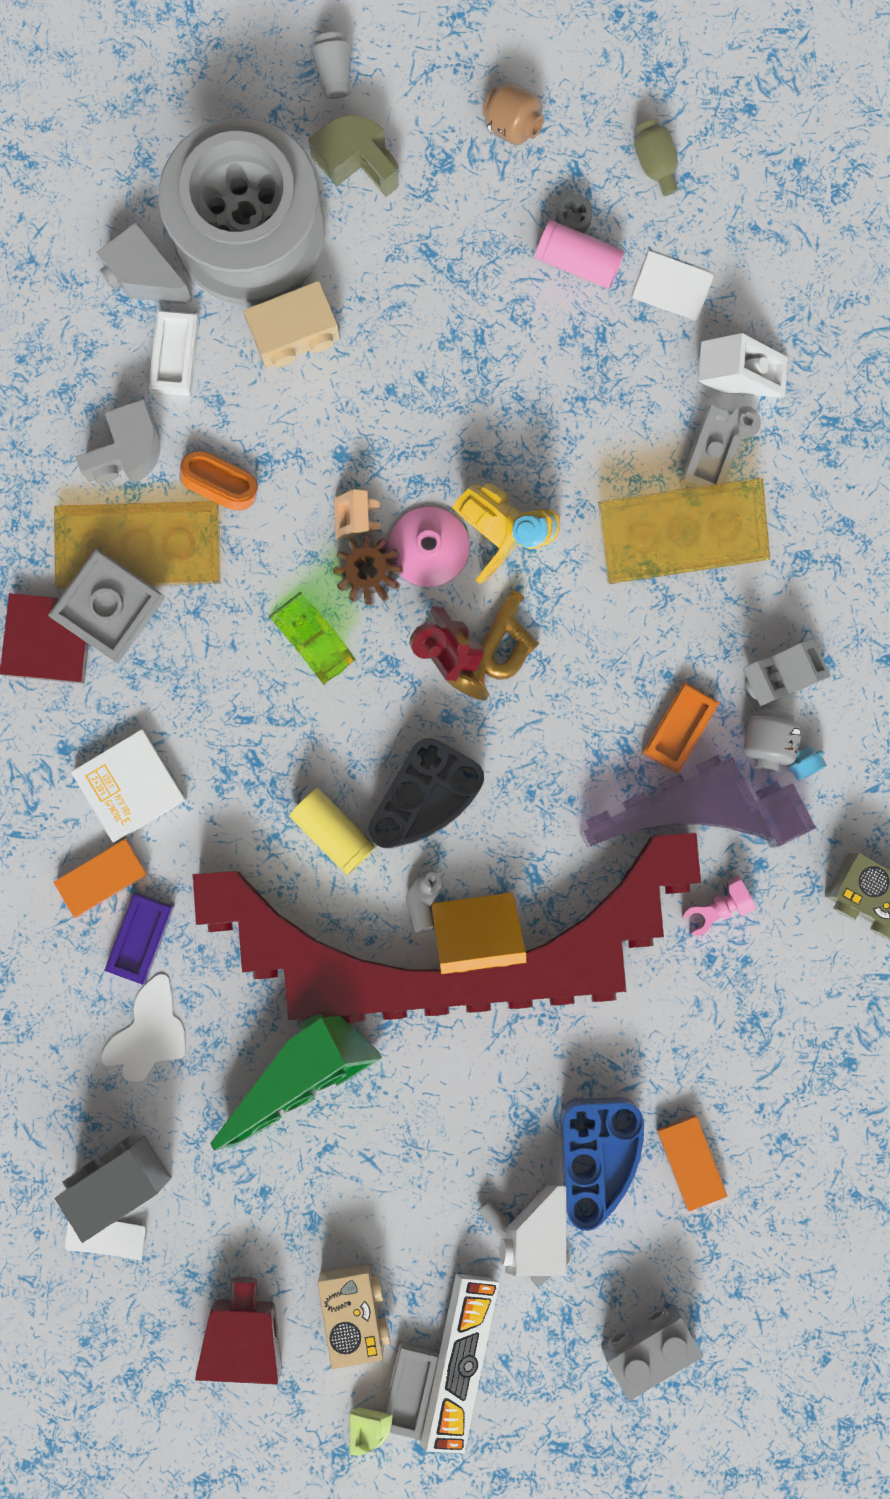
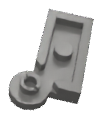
[679,404,761,498]

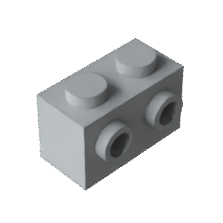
[602,1305,704,1401]

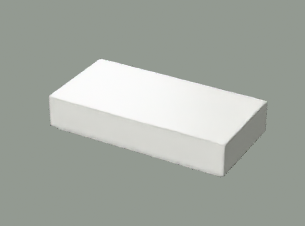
[148,310,199,396]

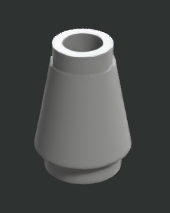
[311,32,351,99]

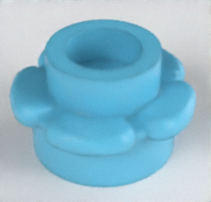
[787,746,827,781]

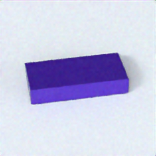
[104,892,175,985]

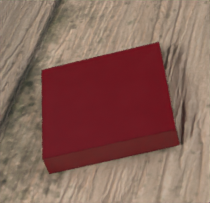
[0,593,89,684]

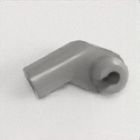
[406,871,442,933]

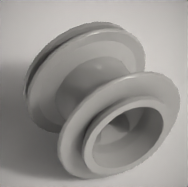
[159,117,325,306]

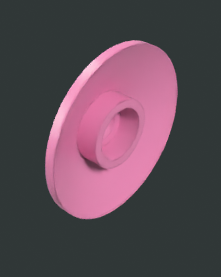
[388,506,469,587]

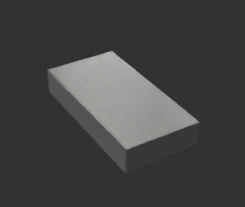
[383,1341,440,1440]

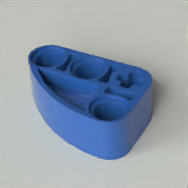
[560,1097,644,1231]

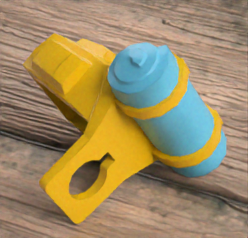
[452,482,561,584]

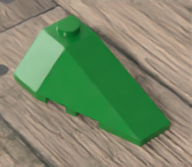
[210,1014,382,1151]

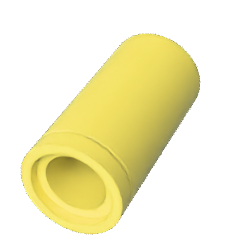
[289,787,377,875]

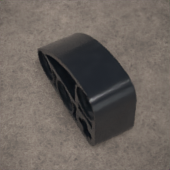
[368,738,484,849]

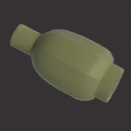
[634,118,678,197]

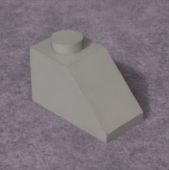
[97,223,192,304]

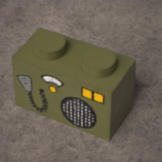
[825,853,890,940]

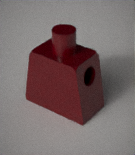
[195,1277,282,1385]

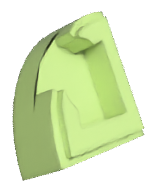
[350,1407,392,1456]

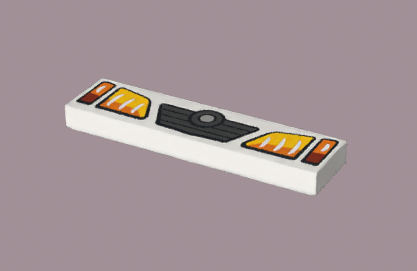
[420,1274,499,1453]

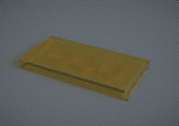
[598,477,770,584]
[54,501,221,589]

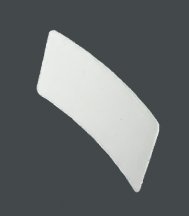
[65,1221,146,1261]

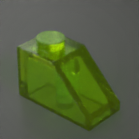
[269,591,356,685]

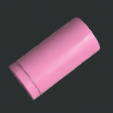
[535,219,625,289]

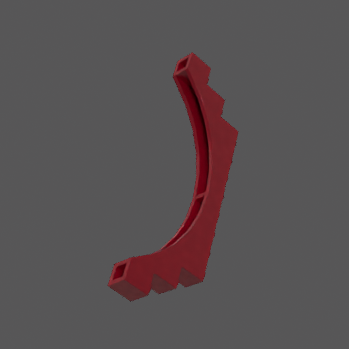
[192,833,701,1025]

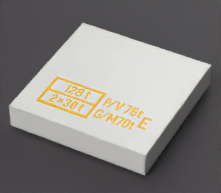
[71,729,186,843]

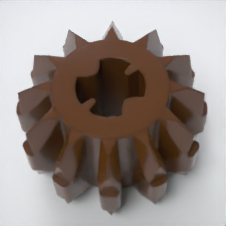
[333,535,404,606]

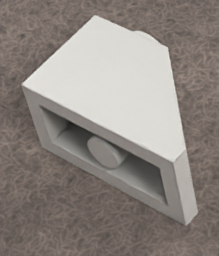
[698,333,788,397]
[499,1185,567,1276]

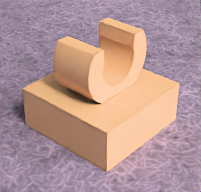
[334,489,381,540]

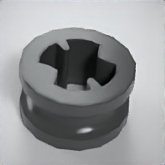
[555,195,592,233]

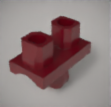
[409,606,484,681]

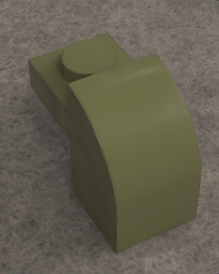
[308,115,399,197]

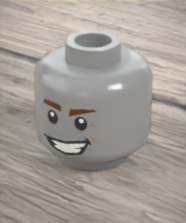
[743,709,802,772]

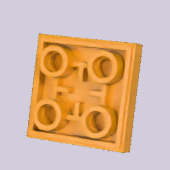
[431,892,526,974]

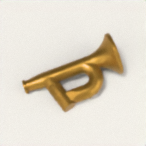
[446,590,540,701]

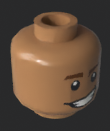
[483,82,544,145]

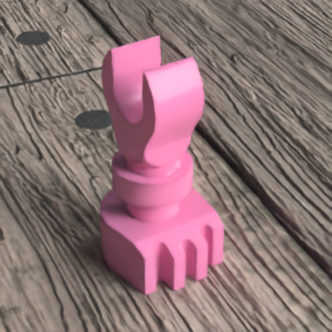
[682,875,756,936]

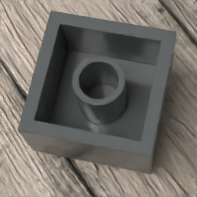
[54,1136,171,1243]

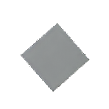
[48,549,165,664]

